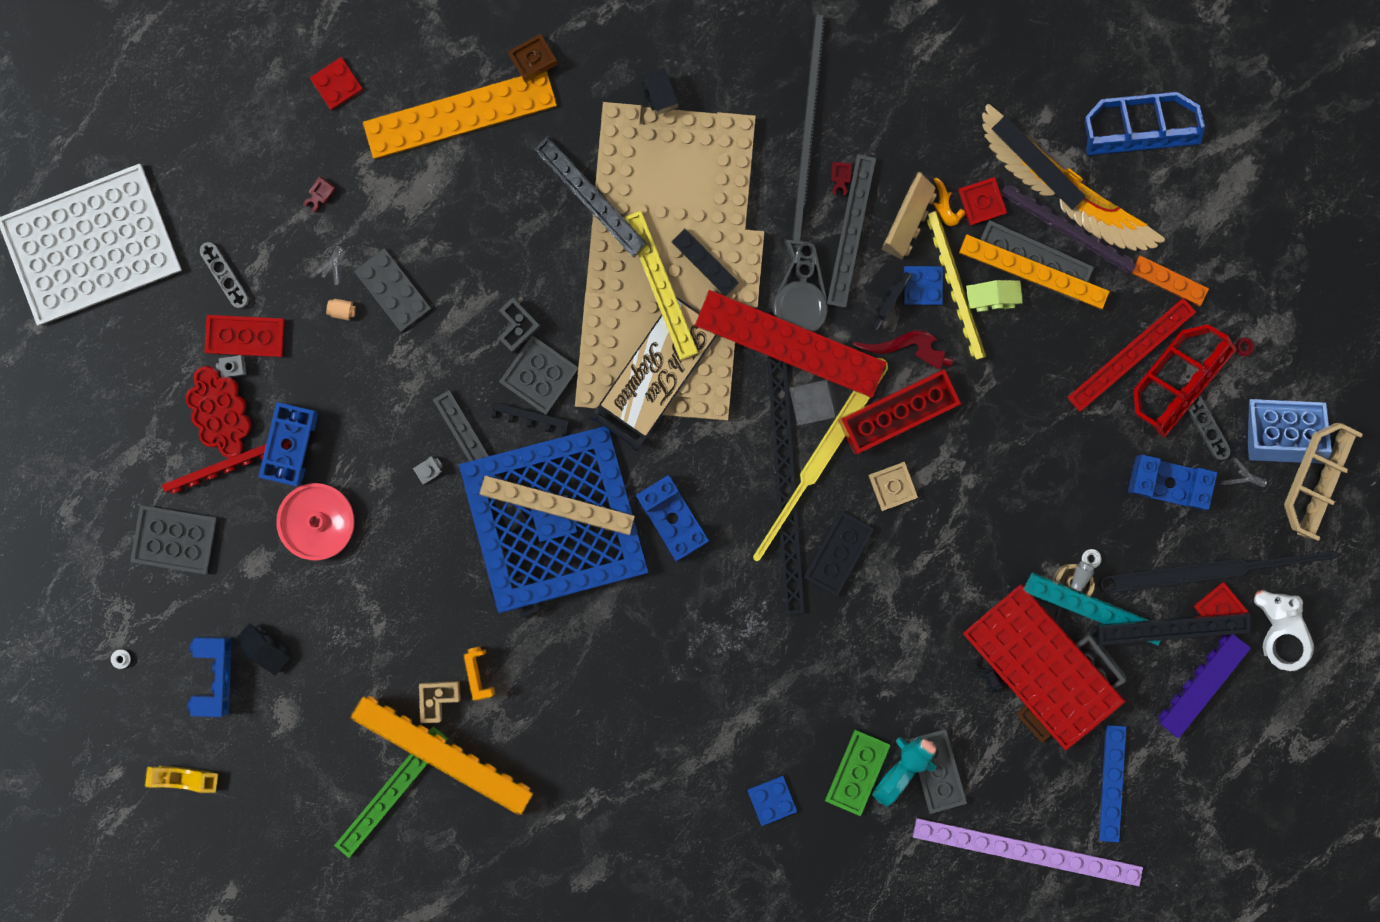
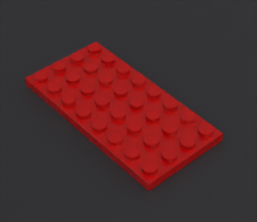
[963,583,1125,751]

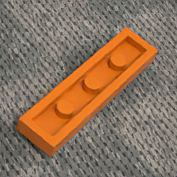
[1131,256,1209,306]

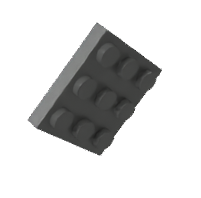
[499,335,578,415]

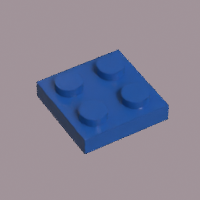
[904,266,943,305]
[747,775,797,826]

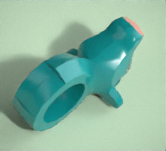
[872,737,937,807]

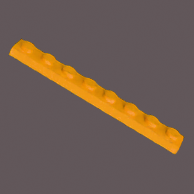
[959,235,1109,309]

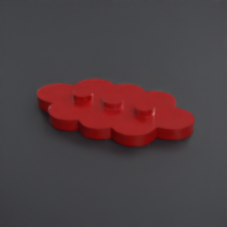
[185,366,252,458]

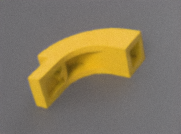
[145,766,218,793]

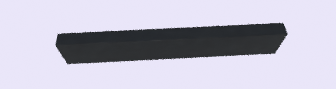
[991,115,1086,210]

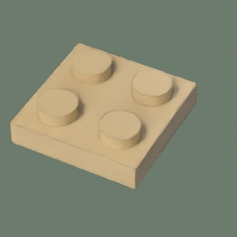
[868,462,918,511]

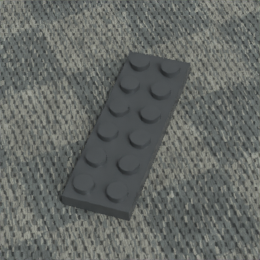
[980,220,1094,303]

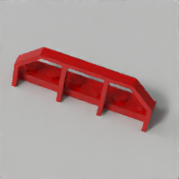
[1134,324,1237,438]

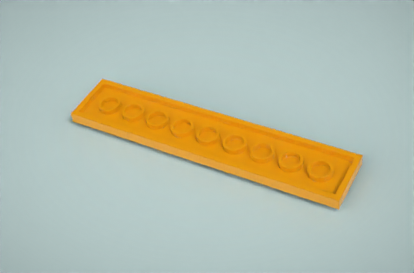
[363,71,557,159]

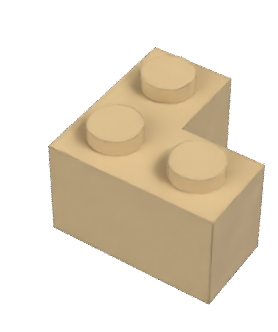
[419,681,461,723]

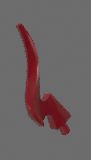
[853,330,953,370]

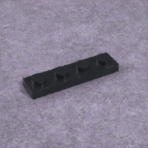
[671,228,739,296]

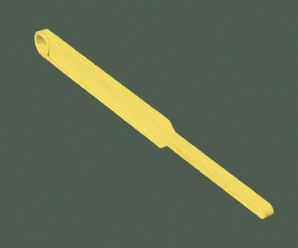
[753,358,888,561]

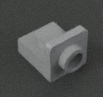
[413,456,443,485]

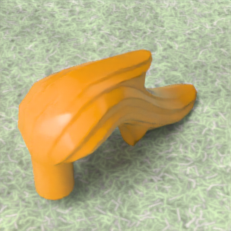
[933,178,966,226]

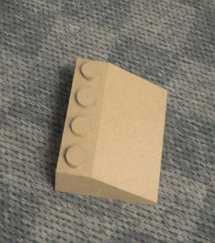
[881,173,937,259]

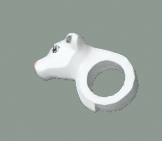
[1254,590,1314,671]

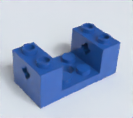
[259,402,319,487]
[1128,455,1217,510]
[636,475,709,561]
[187,636,232,717]

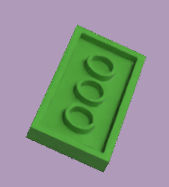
[825,730,890,816]

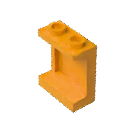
[464,646,495,700]

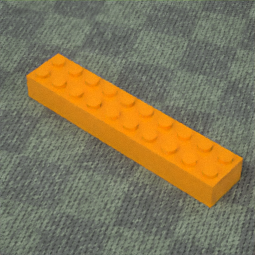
[351,696,532,815]

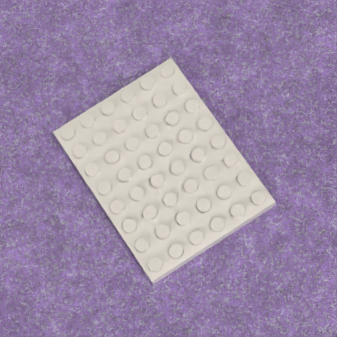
[0,164,182,326]

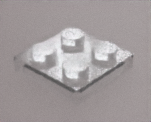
[789,380,835,426]

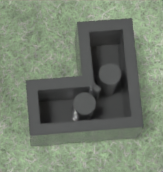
[498,297,540,353]

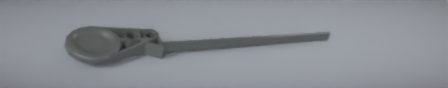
[773,15,828,332]

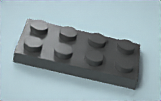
[354,248,431,332]
[909,729,967,814]

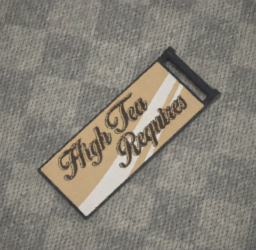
[589,297,717,451]

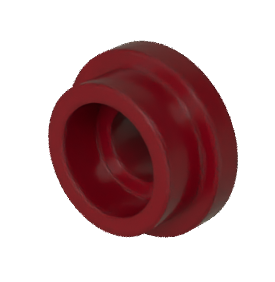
[1235,337,1254,357]

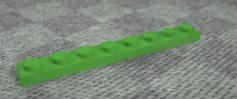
[334,726,449,858]

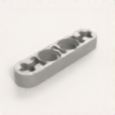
[200,242,249,309]

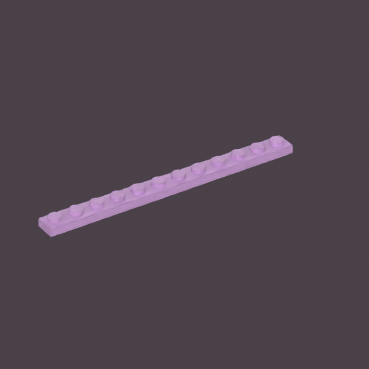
[912,818,1143,886]

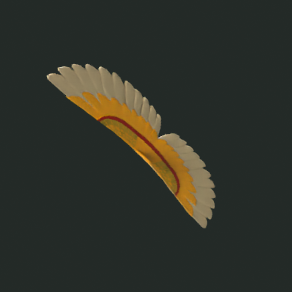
[982,104,1165,251]

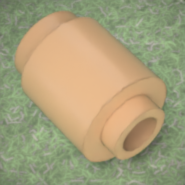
[326,299,356,321]

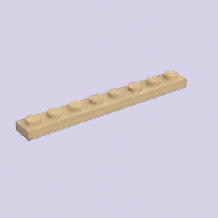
[480,476,634,535]

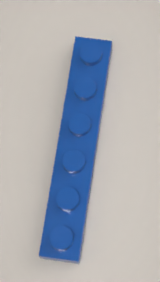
[1099,725,1126,842]

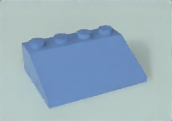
[1248,399,1332,464]

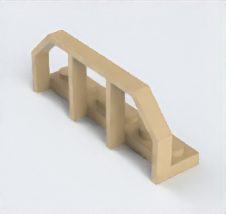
[1284,423,1362,541]

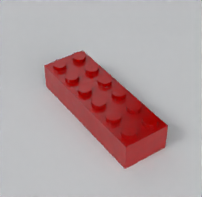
[838,369,961,454]

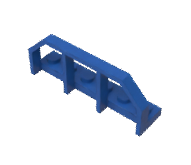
[1085,92,1205,155]

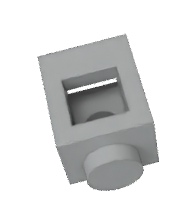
[216,355,247,378]

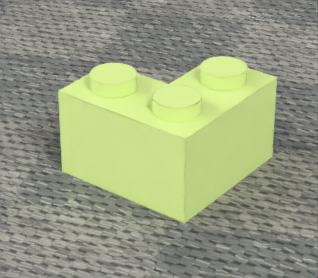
[966,280,1022,312]

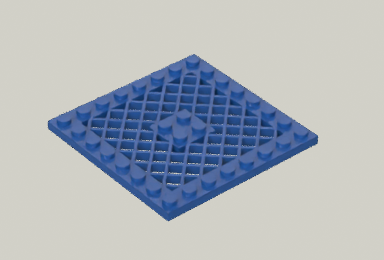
[459,426,648,614]

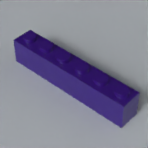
[1157,634,1251,738]

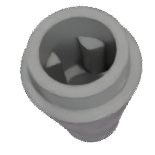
[1071,561,1095,591]

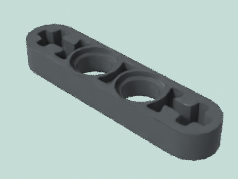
[1187,395,1230,460]

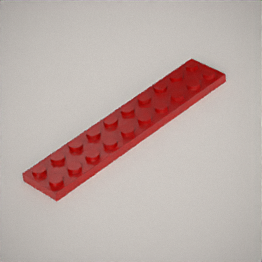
[694,290,886,398]

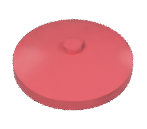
[276,483,355,560]

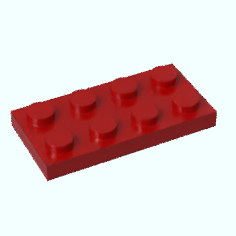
[205,315,285,357]

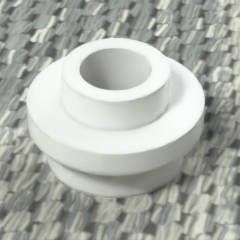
[1082,549,1101,568]
[111,650,131,669]

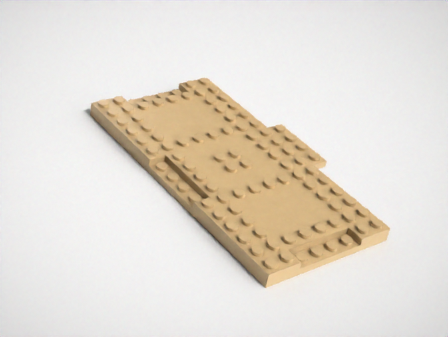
[575,102,764,421]

